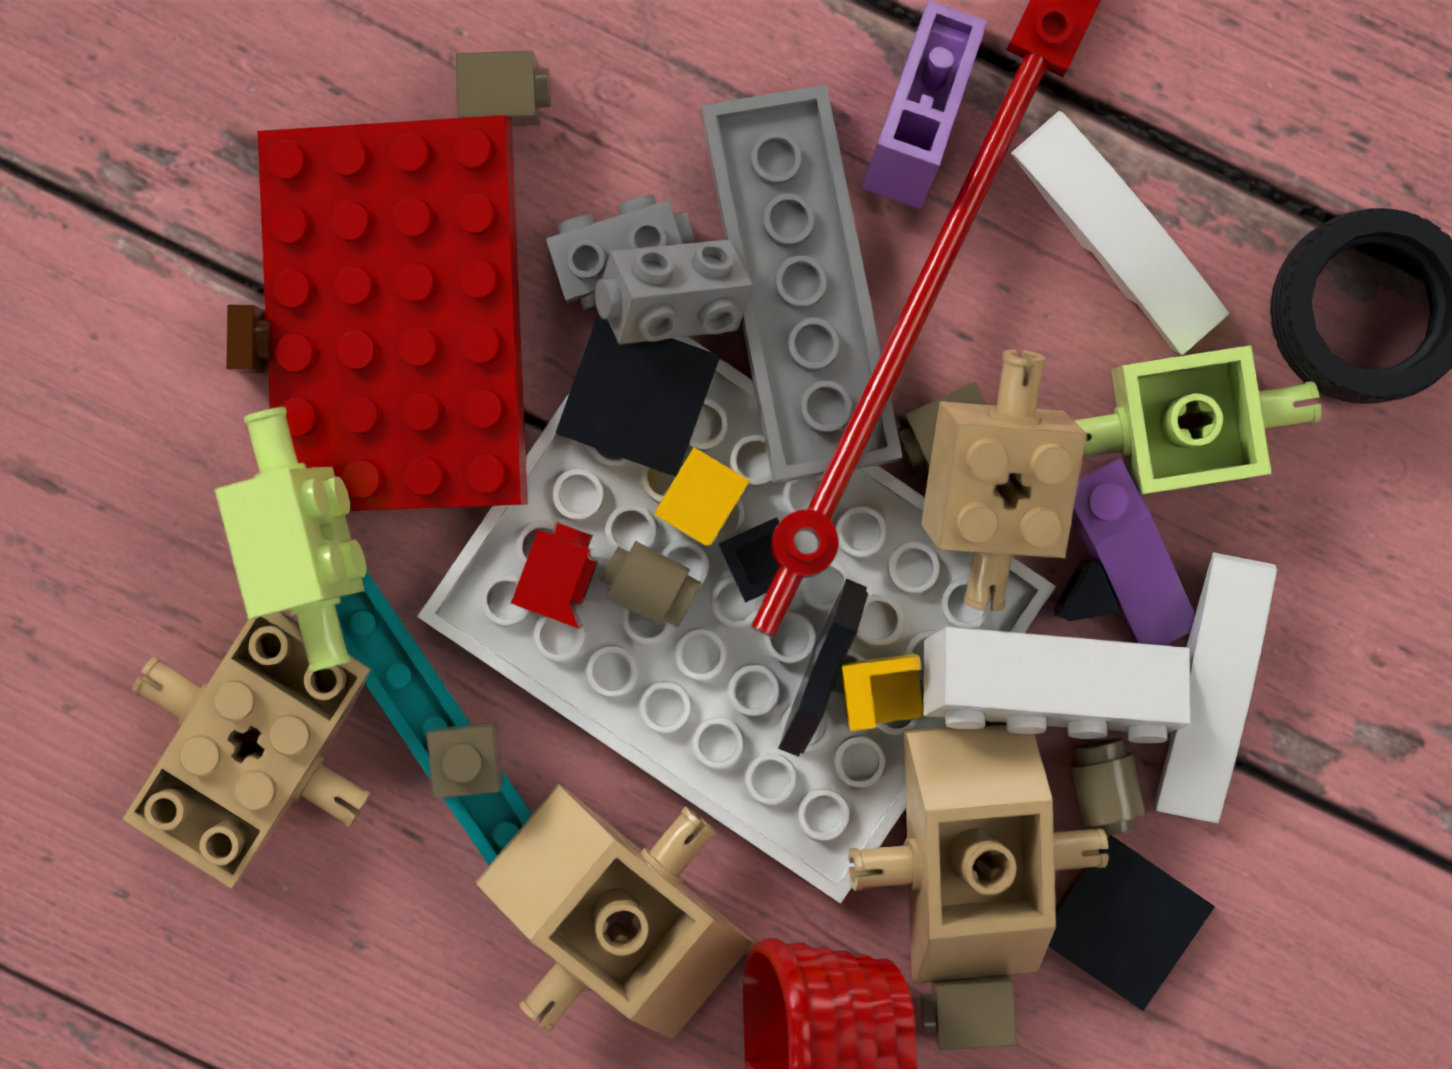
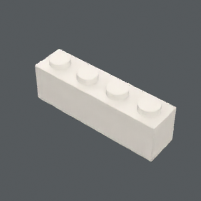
[923,627,1191,743]

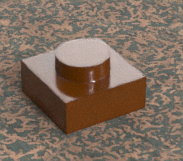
[226,304,272,373]

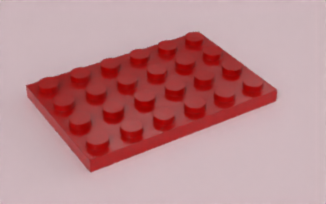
[257,115,528,511]

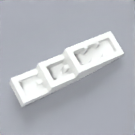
[1011,111,1230,355]
[1154,552,1277,823]

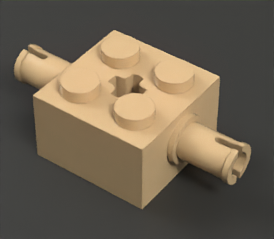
[921,349,1086,611]

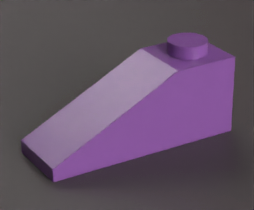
[861,0,988,210]
[1071,458,1195,646]

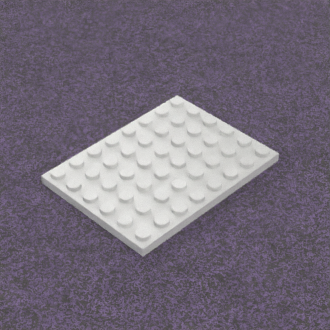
[417,336,1056,904]

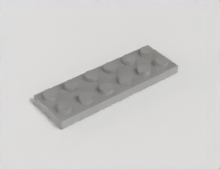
[700,84,903,484]

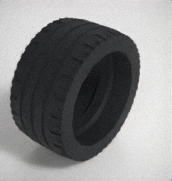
[1270,208,1452,404]

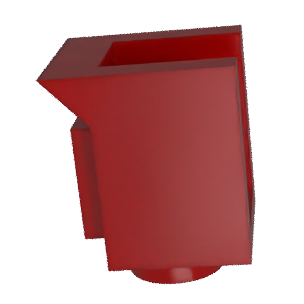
[511,522,598,629]

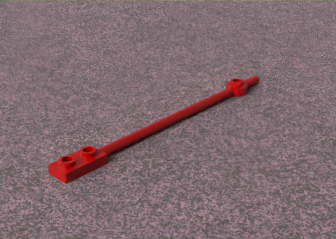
[751,0,1101,638]

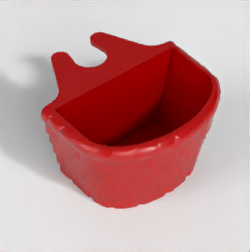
[743,938,917,1069]

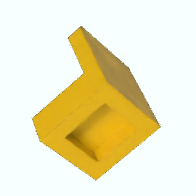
[654,447,750,546]
[840,653,923,731]

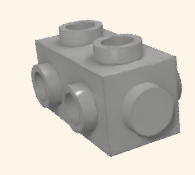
[546,195,696,311]
[595,239,753,344]

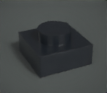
[718,517,780,603]

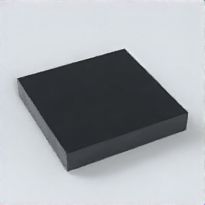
[555,313,721,477]
[1049,835,1215,1011]

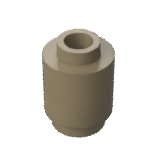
[600,541,702,628]
[1070,738,1146,836]

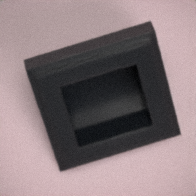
[1053,559,1120,622]

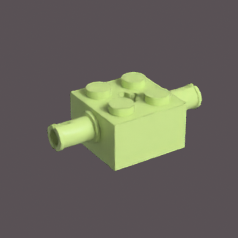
[1074,345,1321,494]
[215,407,366,672]

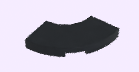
[778,579,869,757]

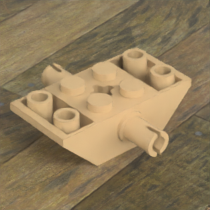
[122,612,372,889]
[848,722,1109,984]
[476,783,754,1040]

